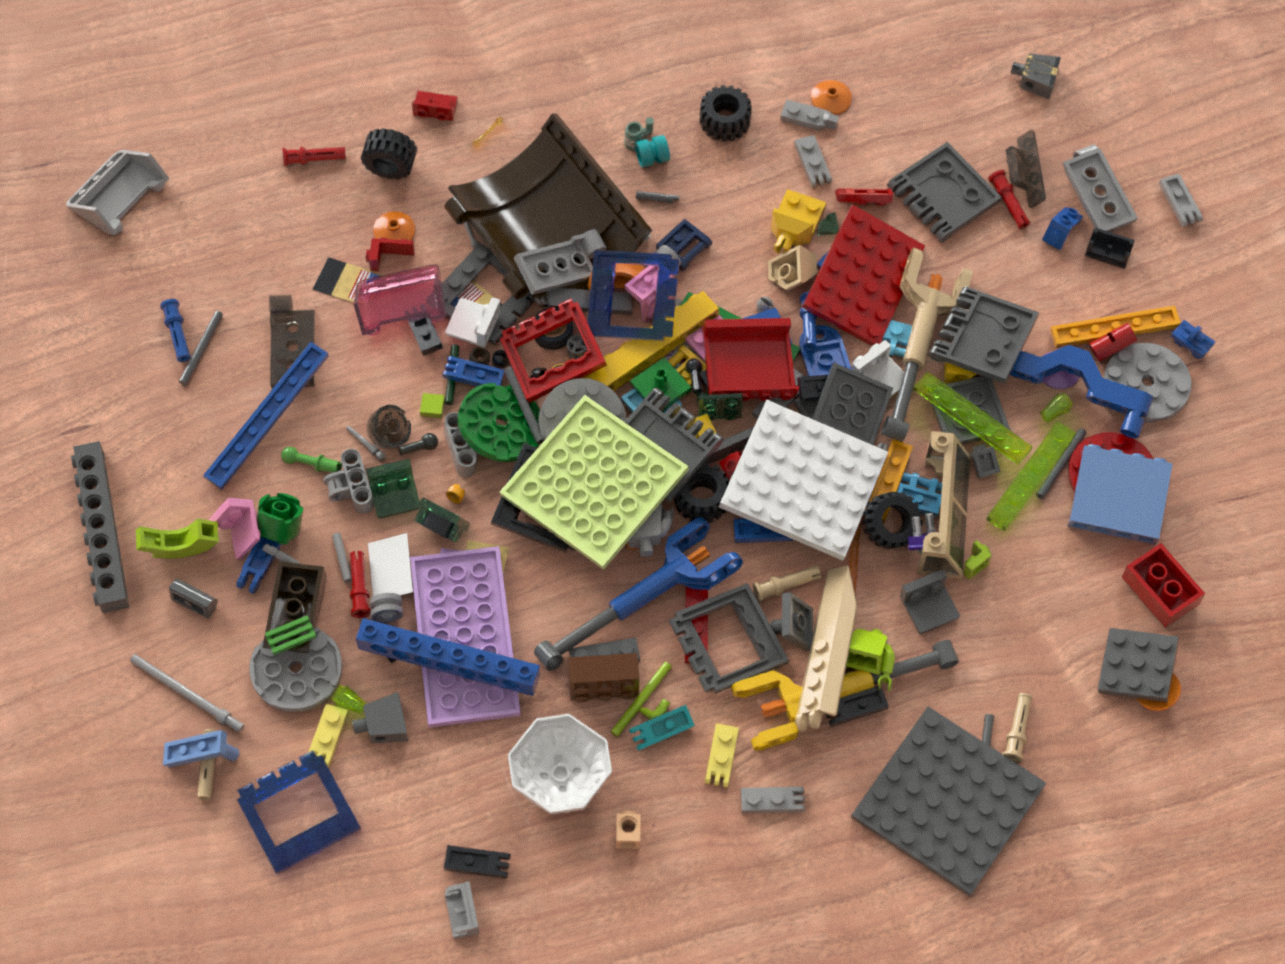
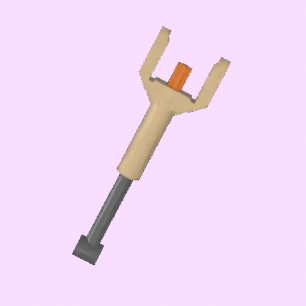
[881,248,973,442]

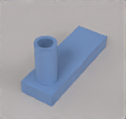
[163,730,239,768]

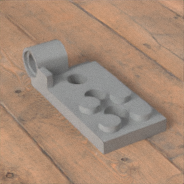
[1063,144,1138,232]

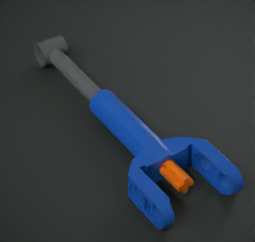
[534,517,743,671]

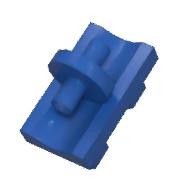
[1170,320,1215,359]

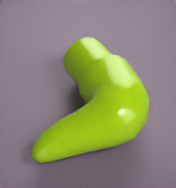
[639,699,670,720]

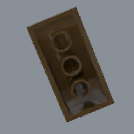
[262,561,327,654]

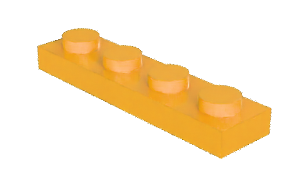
[864,439,913,524]

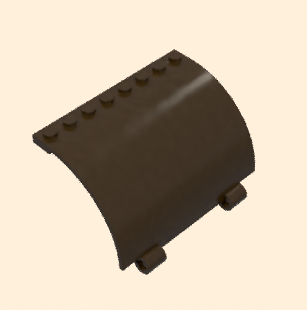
[444,113,652,308]

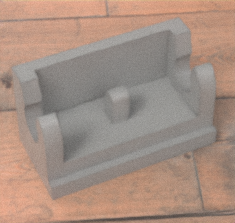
[444,881,480,939]

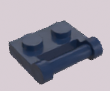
[656,218,712,271]

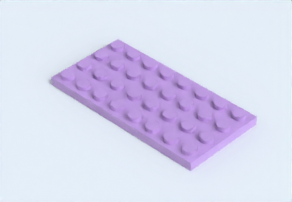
[410,546,521,728]

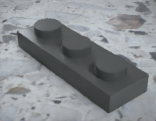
[569,638,640,662]

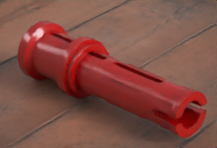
[282,146,346,166]
[988,170,1031,229]
[349,551,371,618]

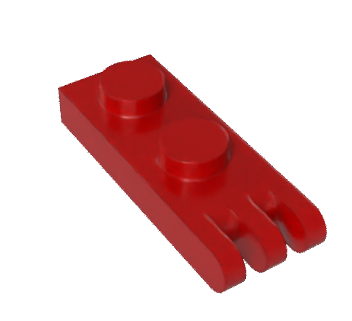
[835,188,893,206]

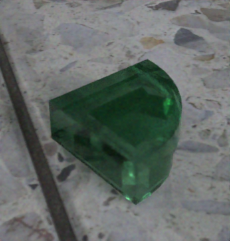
[817,212,839,236]

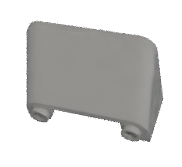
[66,150,169,235]

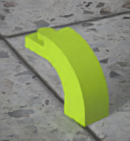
[136,518,219,559]

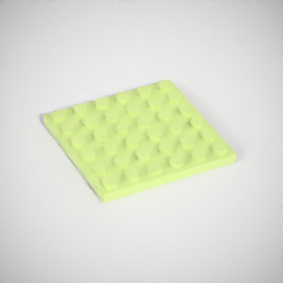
[500,395,689,570]

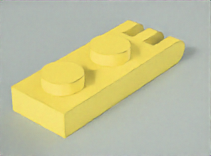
[306,704,349,768]
[705,723,739,788]

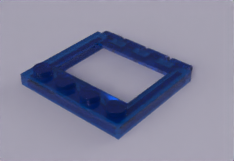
[587,250,680,341]
[237,750,361,875]

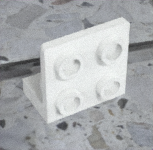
[445,297,501,348]

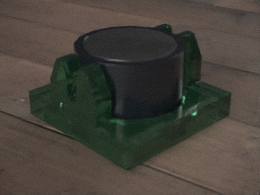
[415,498,470,543]

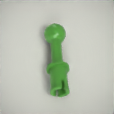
[281,446,342,473]

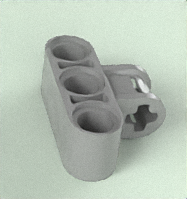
[444,412,480,477]
[323,449,374,514]

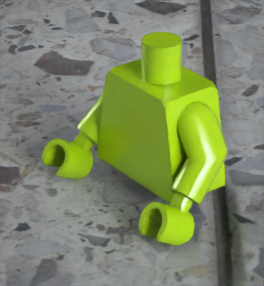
[846,629,895,692]

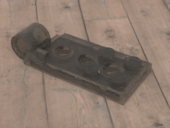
[269,294,315,388]

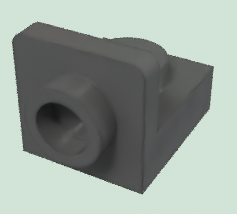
[969,444,1000,478]

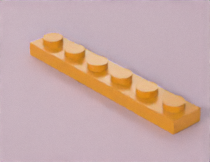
[1050,305,1181,348]

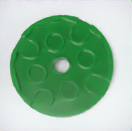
[457,383,540,462]

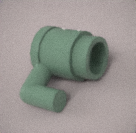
[624,117,654,151]

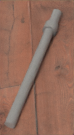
[130,654,245,733]

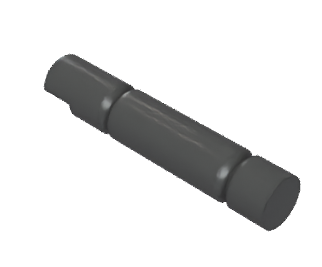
[636,191,680,203]

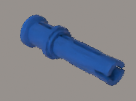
[799,292,818,352]
[160,299,191,362]

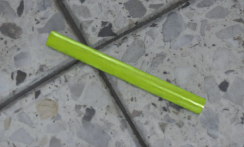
[610,662,672,737]

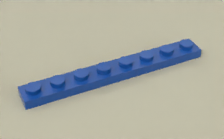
[203,342,329,490]

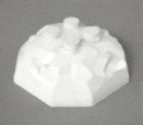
[508,714,612,814]

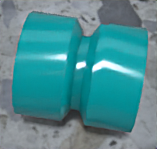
[635,135,670,168]

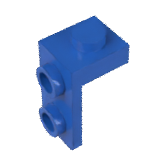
[1042,207,1083,250]

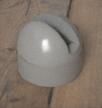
[756,296,773,313]

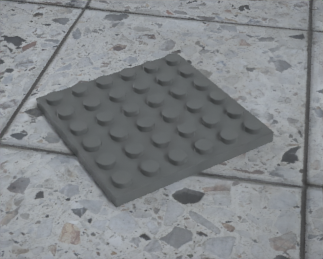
[851,706,1046,897]

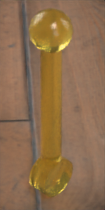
[472,116,503,147]

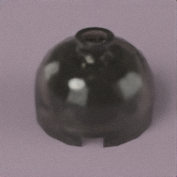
[366,404,411,449]

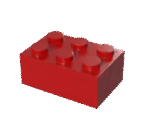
[1122,543,1205,628]

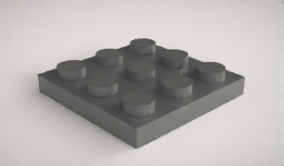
[812,362,893,445]
[927,376,1010,446]
[1098,628,1179,702]

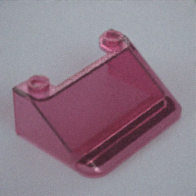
[353,264,446,336]

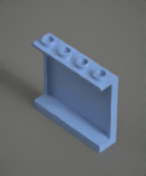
[1068,444,1173,545]

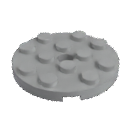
[1104,343,1191,423]
[538,378,627,441]
[249,627,342,712]

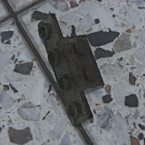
[1005,130,1046,208]

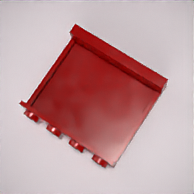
[702,318,799,402]

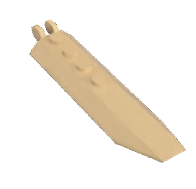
[795,565,857,731]

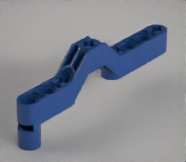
[1010,345,1154,438]

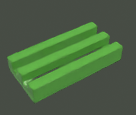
[265,615,317,655]

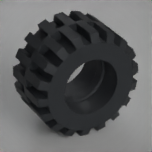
[700,85,752,142]
[360,128,417,179]
[674,462,730,523]
[862,492,923,549]

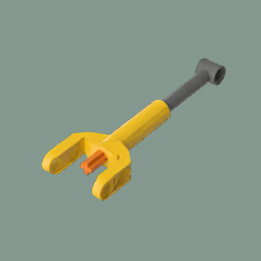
[730,640,959,751]

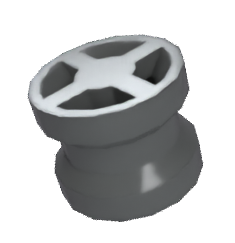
[567,335,588,360]

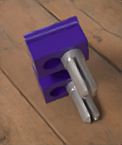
[908,513,939,559]

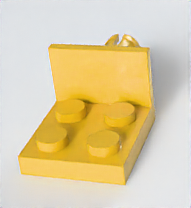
[771,189,826,254]

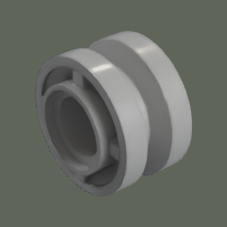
[370,593,403,623]

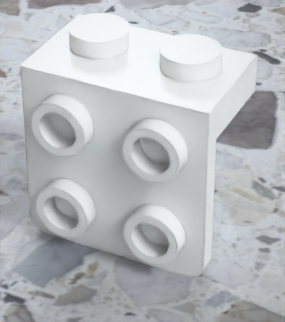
[852,340,904,398]

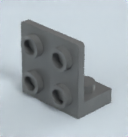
[900,569,960,634]

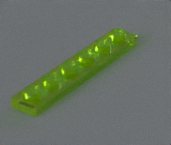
[913,371,1033,465]
[986,421,1076,531]

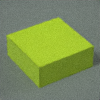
[420,393,445,418]

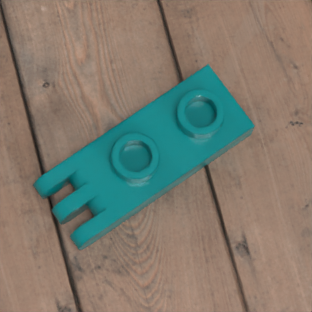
[629,705,695,751]

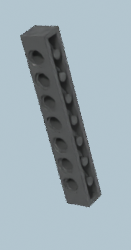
[71,441,130,613]

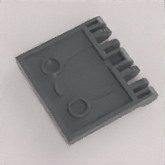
[887,142,1002,243]
[928,287,1039,384]
[625,388,724,502]

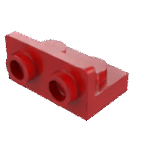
[412,91,458,121]

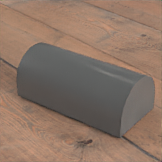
[169,579,217,619]

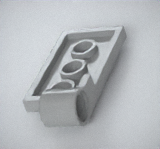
[514,229,607,295]

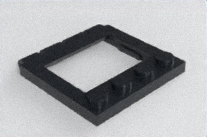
[491,443,576,552]

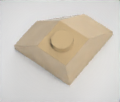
[768,245,817,291]

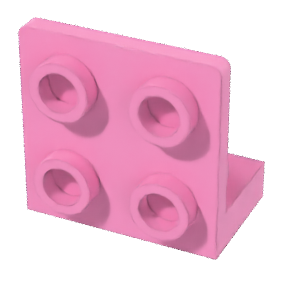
[625,260,676,324]
[209,498,260,559]

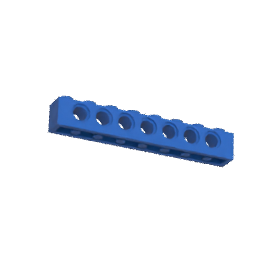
[356,618,540,696]

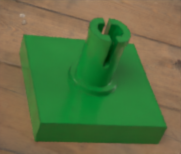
[630,357,691,411]

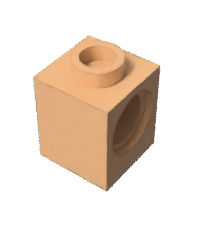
[616,811,641,849]

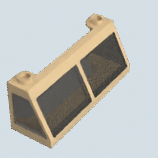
[917,431,970,579]

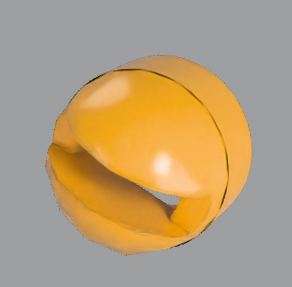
[446,484,465,504]

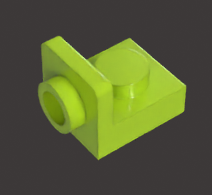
[963,540,992,580]

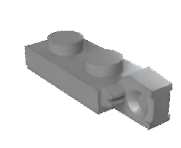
[780,99,839,131]

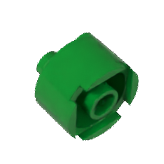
[256,493,303,545]

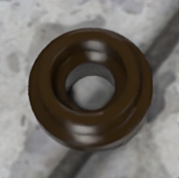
[469,347,490,365]

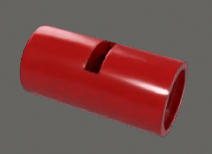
[1089,322,1138,362]

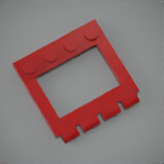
[500,299,607,403]

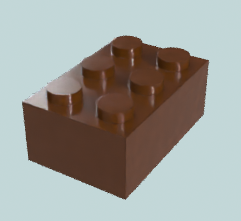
[568,653,639,702]

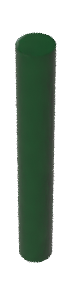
[445,344,460,405]

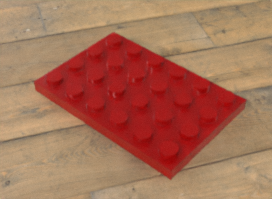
[802,204,925,346]

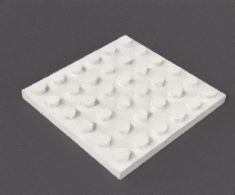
[719,400,888,561]

